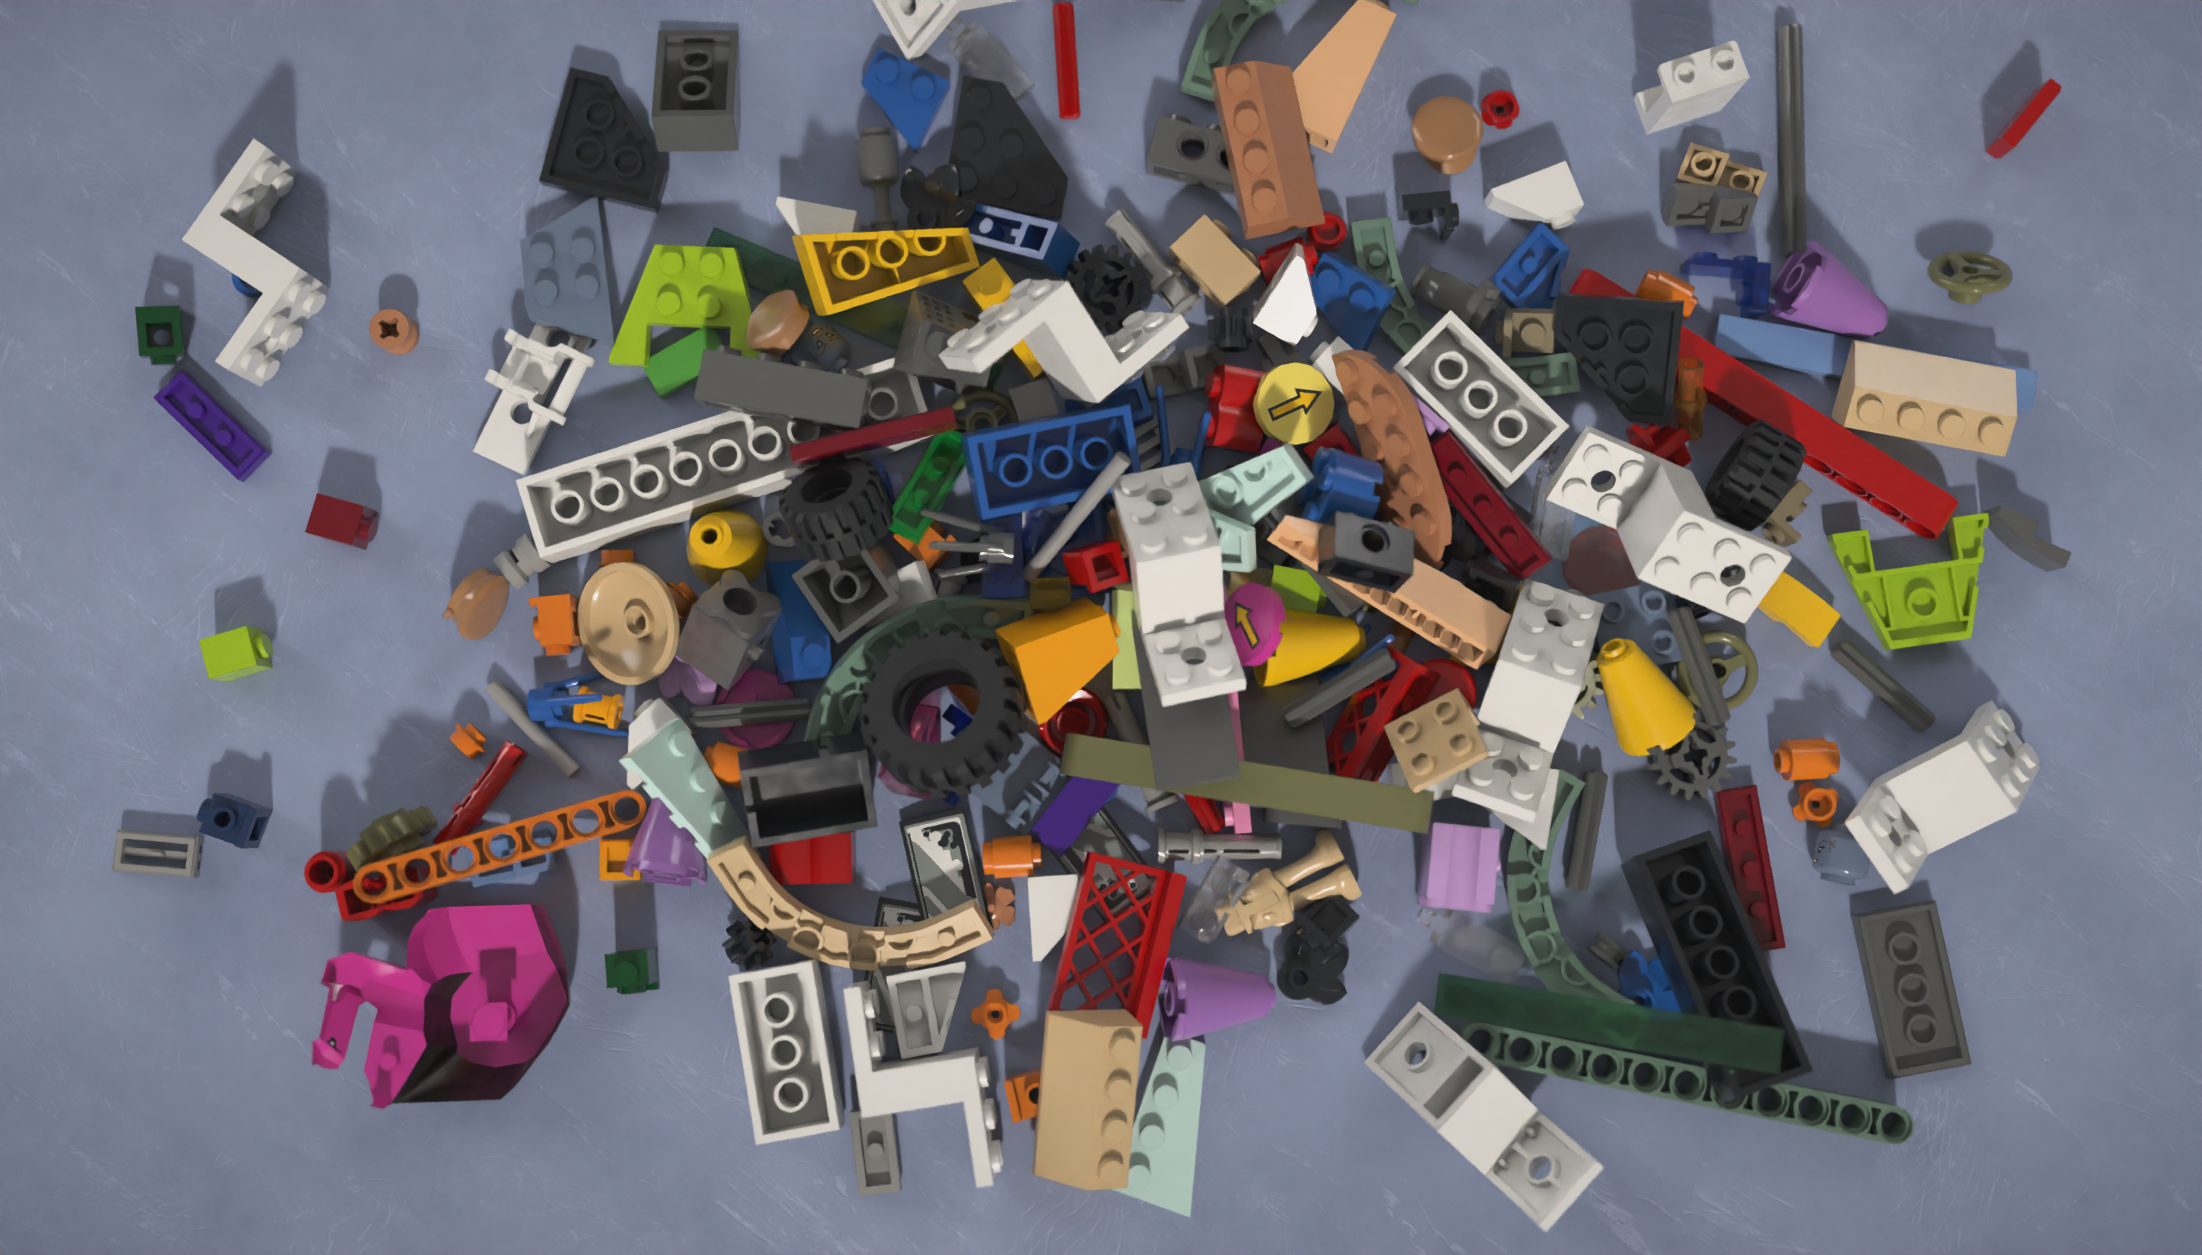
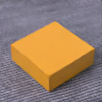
[599,839,643,880]

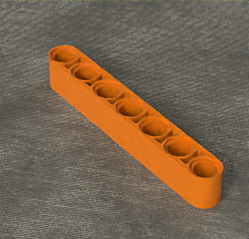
[353,790,646,904]

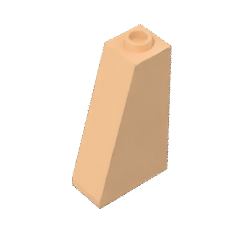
[1292,0,1397,154]

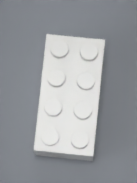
[1389,310,1569,491]
[728,959,846,1145]

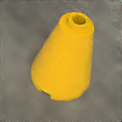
[686,509,769,586]
[1252,608,1366,687]
[1596,638,1696,756]

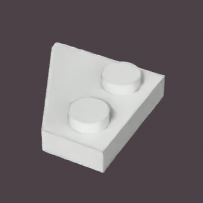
[886,961,966,1059]

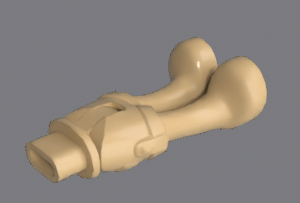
[1215,827,1362,937]

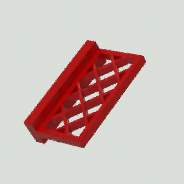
[1047,851,1187,1039]

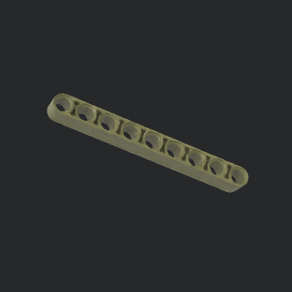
[1059,733,1434,833]

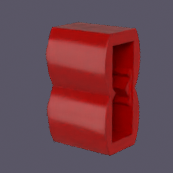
[1199,364,1268,454]
[769,832,856,885]
[335,866,439,922]

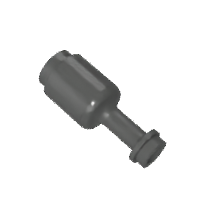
[856,126,899,232]

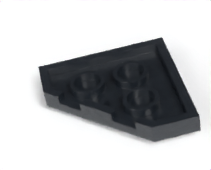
[539,67,668,213]
[949,75,1069,219]
[1554,292,1684,425]

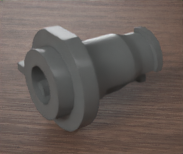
[1410,262,1501,336]

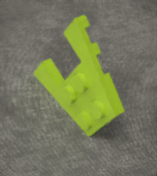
[609,244,761,367]
[1827,513,1989,651]

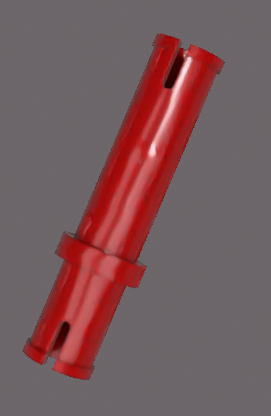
[432,739,529,856]

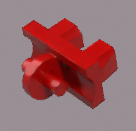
[1626,424,1692,468]

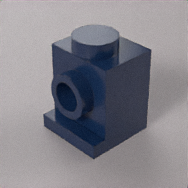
[197,793,273,849]

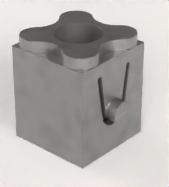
[675,569,783,690]

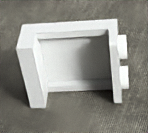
[1633,41,1750,135]

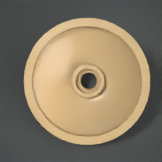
[577,562,680,685]

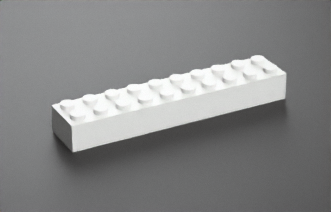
[516,357,936,564]

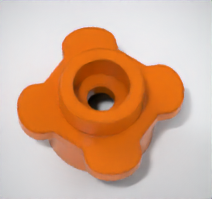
[1792,782,1839,828]
[971,989,1020,1039]

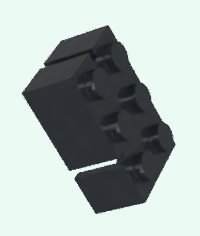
[738,732,878,848]

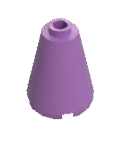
[1768,241,1889,339]
[623,797,708,887]
[1158,957,1276,1041]

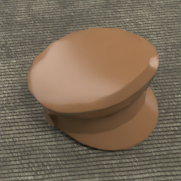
[1412,96,1484,174]
[746,290,809,357]
[442,568,510,640]

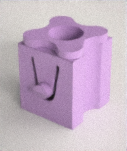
[1417,822,1501,913]

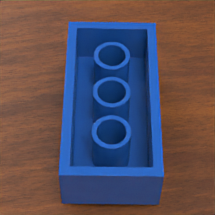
[960,402,1141,520]

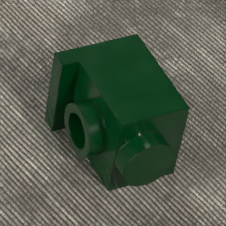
[135,305,186,366]
[605,948,660,995]

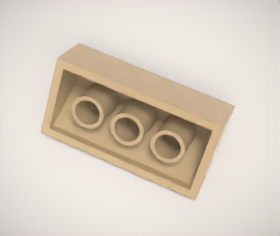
[1831,339,2017,457]
[1032,1009,1143,1190]

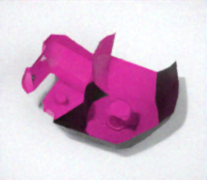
[312,904,571,1109]

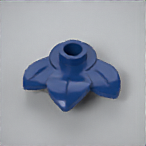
[1618,950,1683,1023]

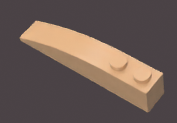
[1267,515,1512,670]

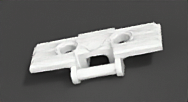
[473,323,595,476]

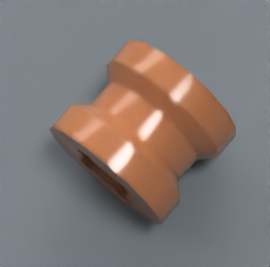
[369,309,419,355]

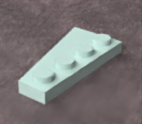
[1198,443,1314,526]
[619,717,762,858]
[1112,1035,1206,1217]

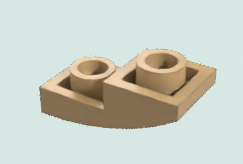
[1676,142,1768,201]

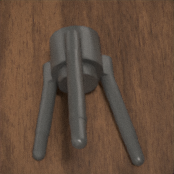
[921,508,1014,579]

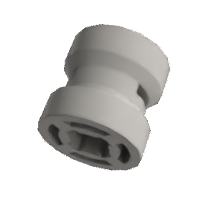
[493,533,552,590]

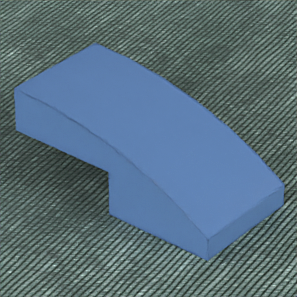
[465,828,557,888]

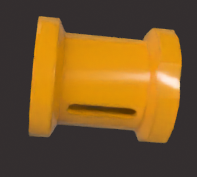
[573,686,624,729]

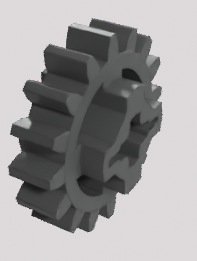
[1645,711,1737,800]

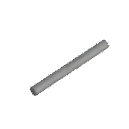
[1021,452,1131,582]

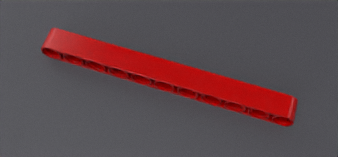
[1567,268,1959,540]

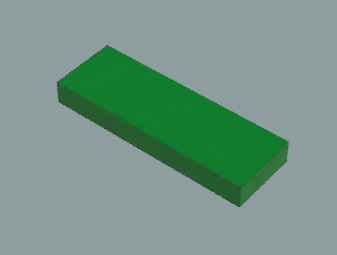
[888,429,966,545]

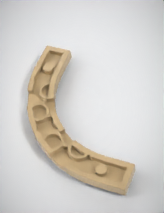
[707,836,994,971]

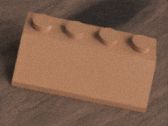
[1211,60,1325,240]

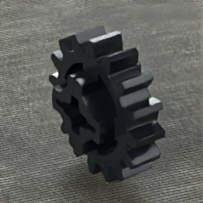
[1061,244,1149,334]

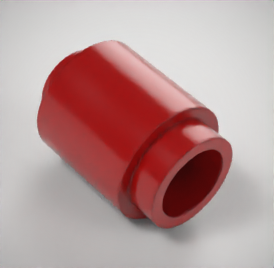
[1256,236,1319,286]
[304,850,358,893]

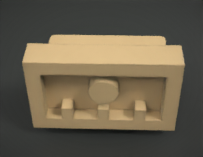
[1384,688,1489,793]

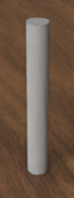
[485,680,581,778]

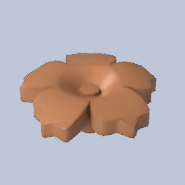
[983,882,1016,930]

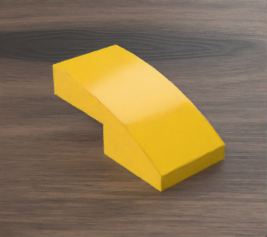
[1757,571,1841,648]

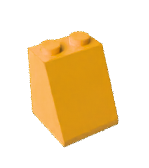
[994,597,1121,725]

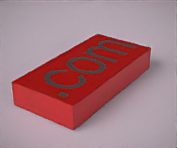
[1985,78,2062,159]

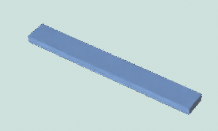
[1712,314,2038,413]

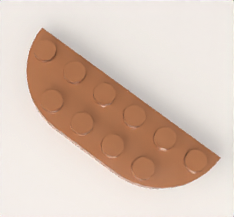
[1331,350,1452,571]

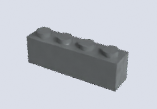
[694,346,873,432]

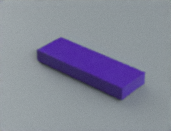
[153,369,272,482]
[1029,736,1121,858]

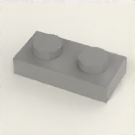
[849,1109,902,1197]

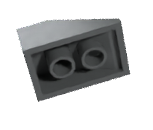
[651,30,740,152]

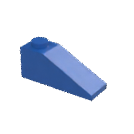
[961,203,1080,278]
[764,560,833,684]

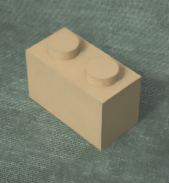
[1168,214,1261,309]

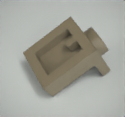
[1495,308,1556,358]
[1761,480,1812,547]

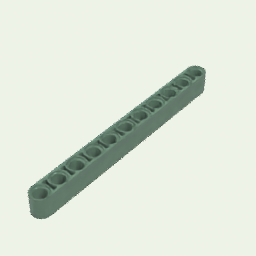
[1457,1020,1914,1144]

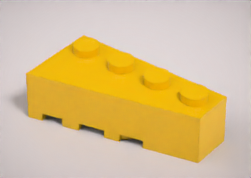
[792,227,980,316]

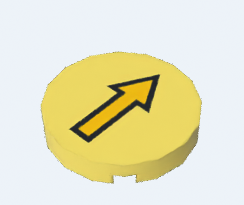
[1253,362,1335,445]

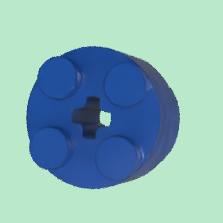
[1296,447,1383,525]

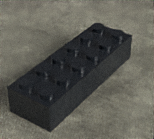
[1620,830,1813,1103]

